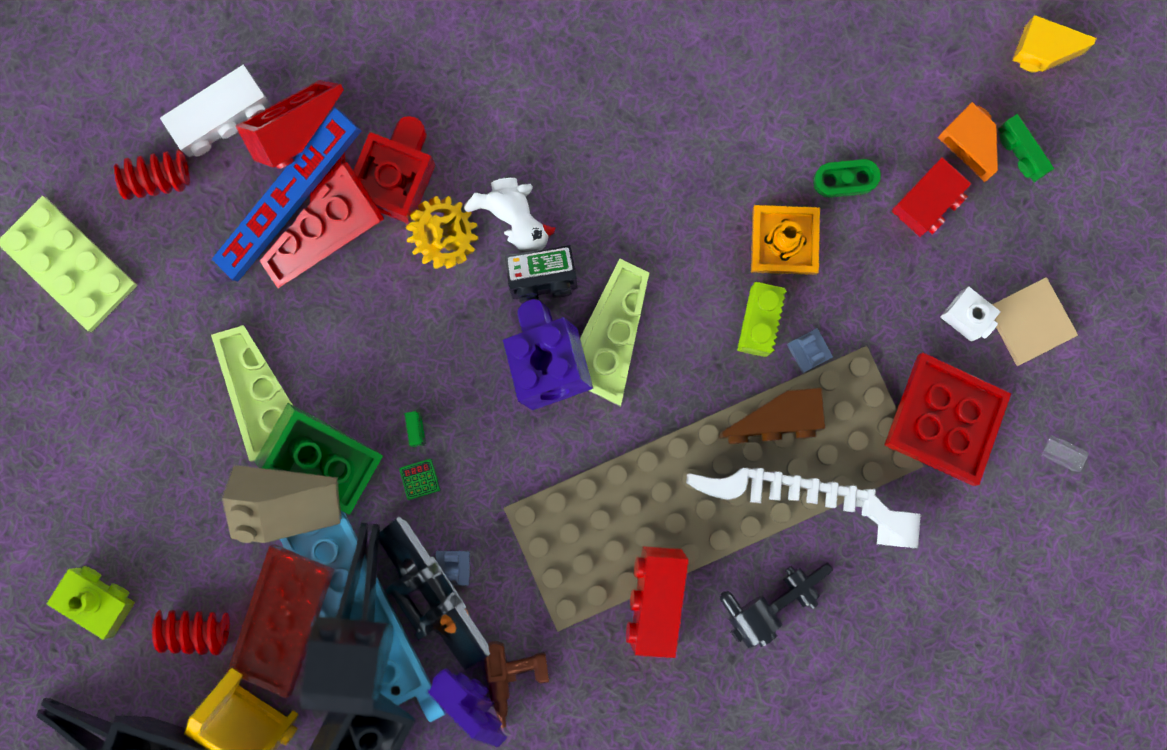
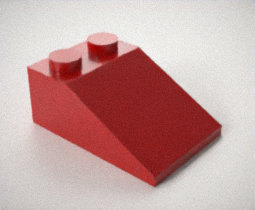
[235,80,344,169]

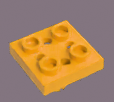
[751,205,820,275]

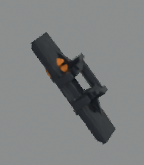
[379,516,491,670]

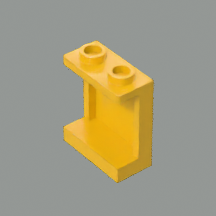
[184,668,299,750]

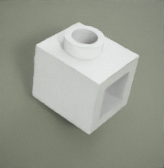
[940,286,1001,342]

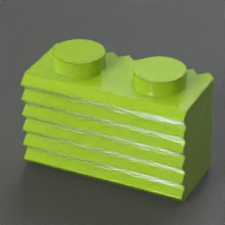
[737,282,787,357]

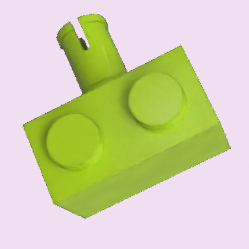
[47,566,135,640]

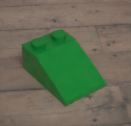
[254,403,383,515]

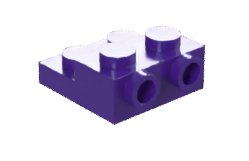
[427,669,507,748]

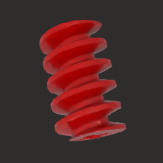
[114,149,190,200]
[152,610,230,656]

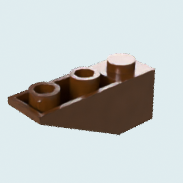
[719,388,825,444]

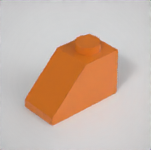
[938,102,998,182]

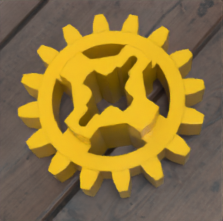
[406,196,478,269]

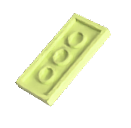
[0,196,138,332]

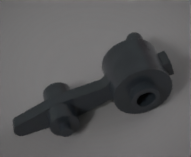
[720,562,833,648]

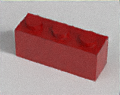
[626,546,689,658]

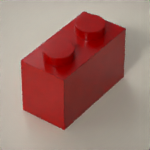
[891,157,971,237]

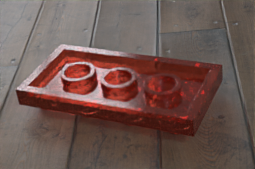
[227,544,335,698]

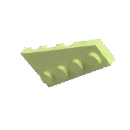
[580,259,649,407]
[211,325,292,462]

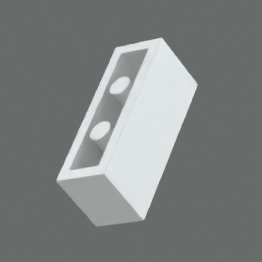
[160,65,271,158]

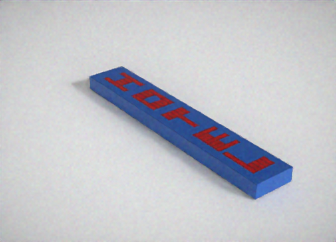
[212,108,362,282]

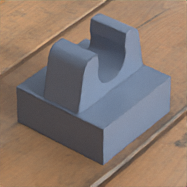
[787,328,833,373]
[436,551,470,585]

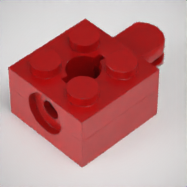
[353,116,436,224]

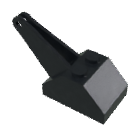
[301,523,393,715]
[36,698,208,750]

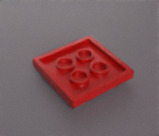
[884,353,1011,486]

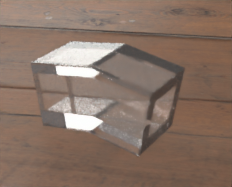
[1040,435,1089,472]

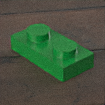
[998,114,1055,182]

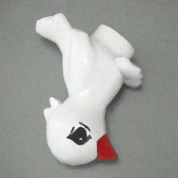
[464,178,556,253]

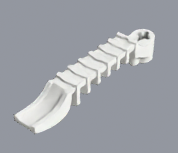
[686,468,921,548]

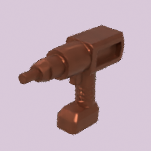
[484,641,549,728]

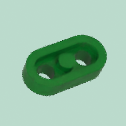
[813,159,881,198]

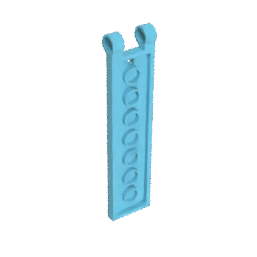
[280,511,446,722]

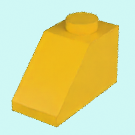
[1012,15,1096,72]

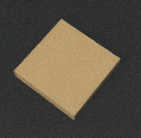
[992,277,1078,366]

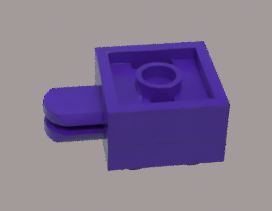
[503,299,593,411]

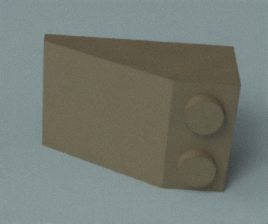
[222,465,342,543]

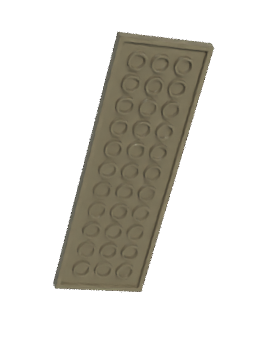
[504,346,924,632]

